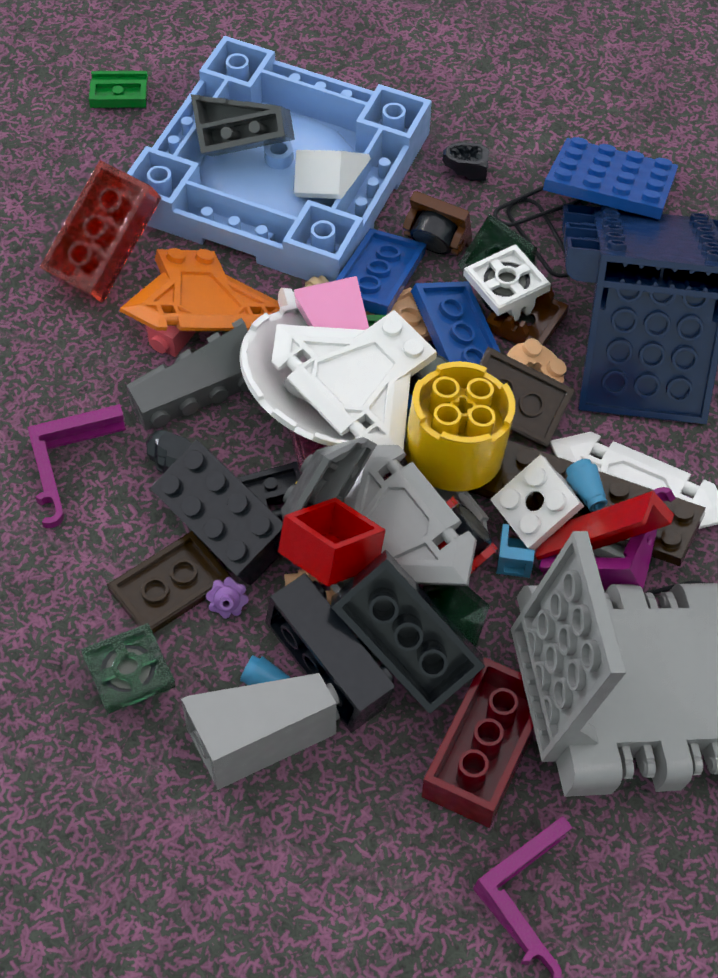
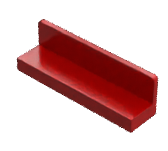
[534,491,674,560]

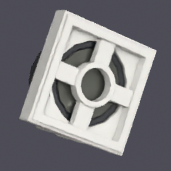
[463,244,551,321]

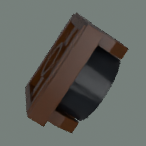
[402,191,473,256]

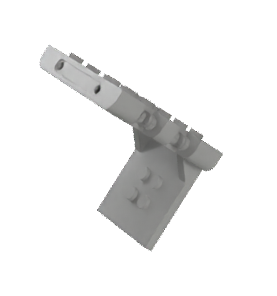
[511,531,718,797]

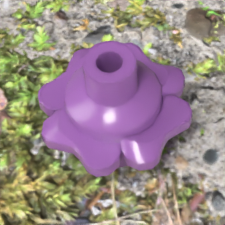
[206,577,249,619]

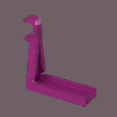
[27,404,126,528]
[539,487,676,590]
[473,816,573,978]

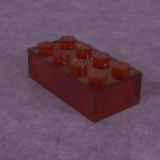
[39,160,162,303]

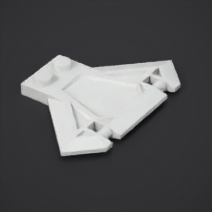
[271,310,437,450]
[550,432,718,558]

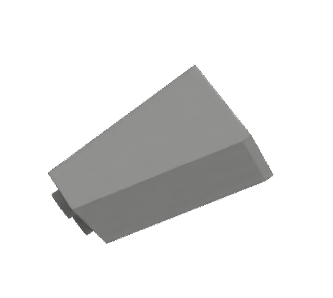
[181,673,340,790]

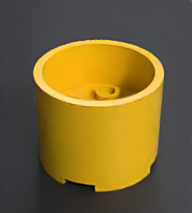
[404,361,515,492]

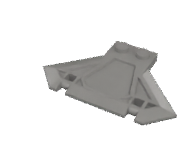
[331,445,477,593]

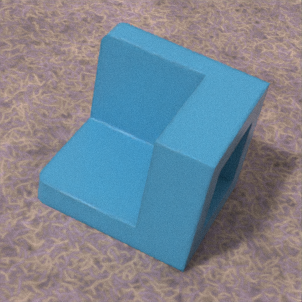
[496,524,535,578]

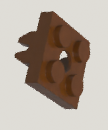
[486,287,569,346]

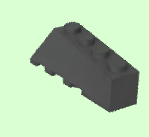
[126,318,250,431]

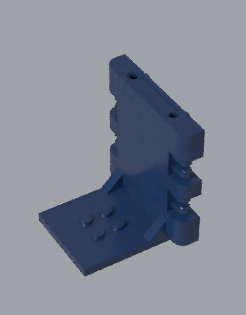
[561,204,718,424]

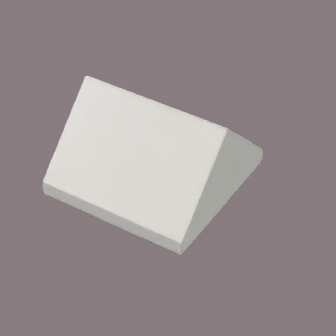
[294,150,371,199]

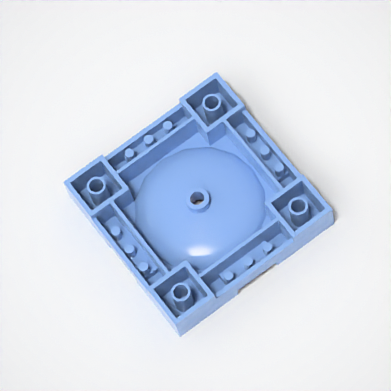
[118,36,432,282]

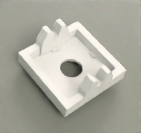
[490,454,584,550]

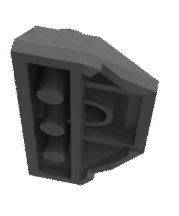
[281,437,377,519]

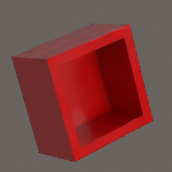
[278,497,386,587]

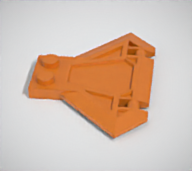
[119,248,280,331]

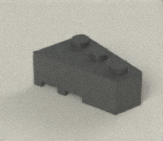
[191,94,295,157]

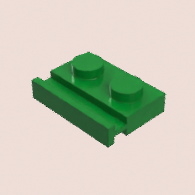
[89,71,148,108]

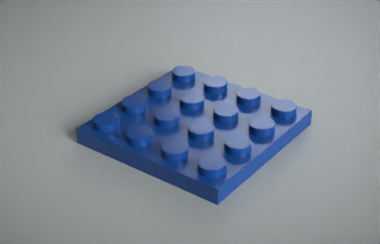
[543,137,678,220]

